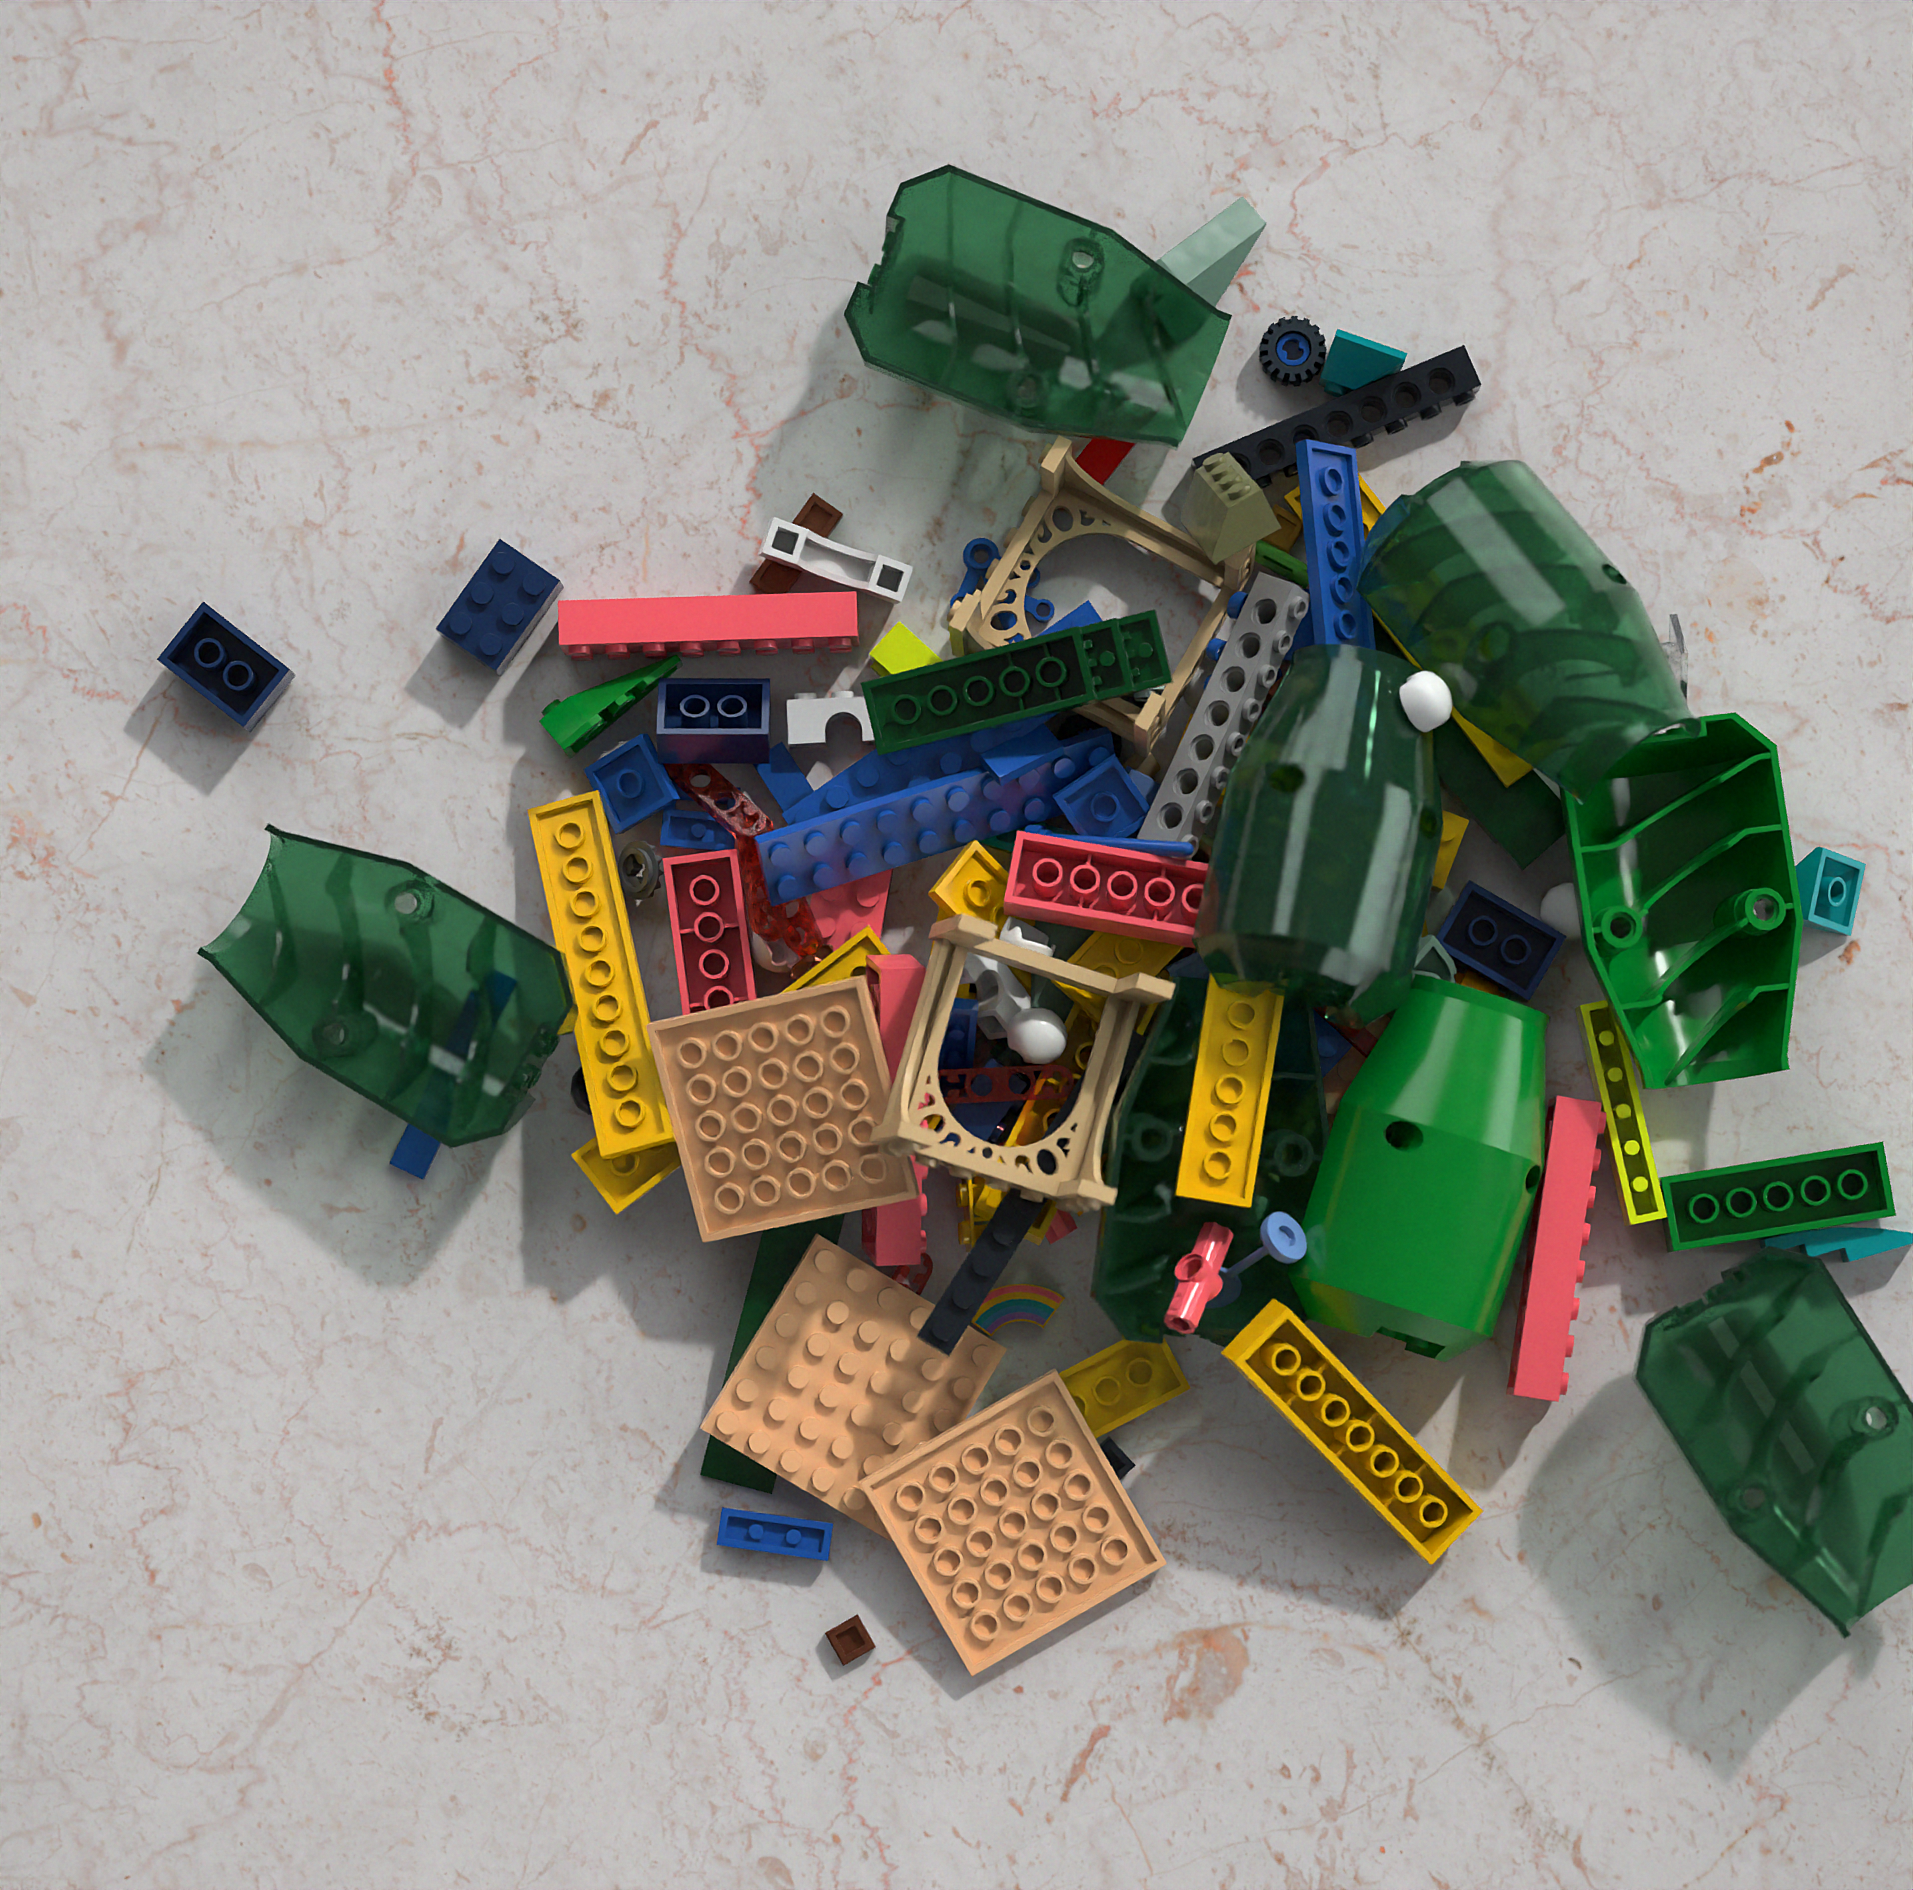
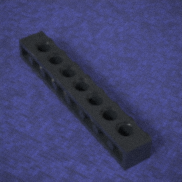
[1191,345,1482,489]

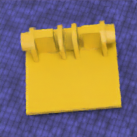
[956,1176,988,1252]

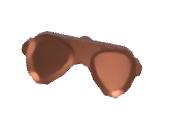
[790,944,834,981]

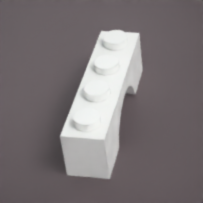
[758,517,913,604]

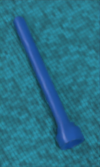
[1024,825,1194,857]

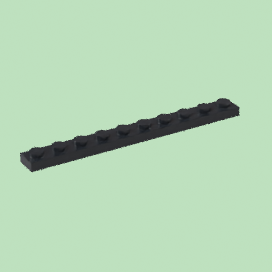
[916,1030,1149,1357]

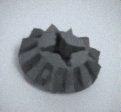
[617,841,664,900]

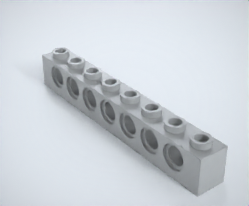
[1136,572,1310,861]

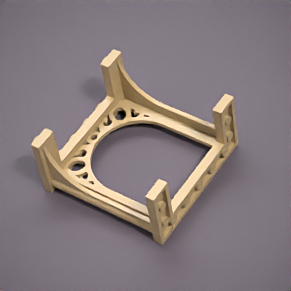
[946,435,1256,759]
[869,913,1175,1214]

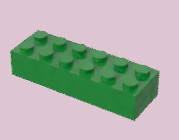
[1658,1142,1896,1253]

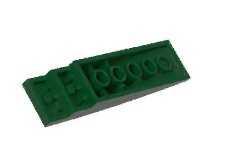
[861,609,1174,756]
[1372,615,1566,871]
[700,1213,846,1494]

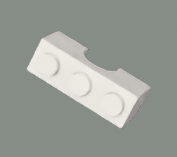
[787,691,876,749]
[928,952,1031,1040]

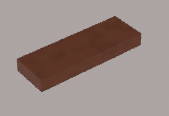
[749,493,844,594]

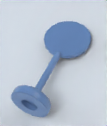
[1174,1212,1307,1309]

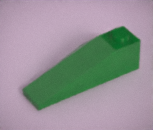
[539,654,683,759]

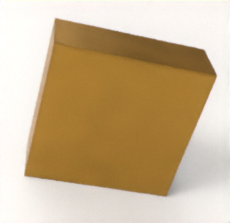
[1261,504,1304,554]

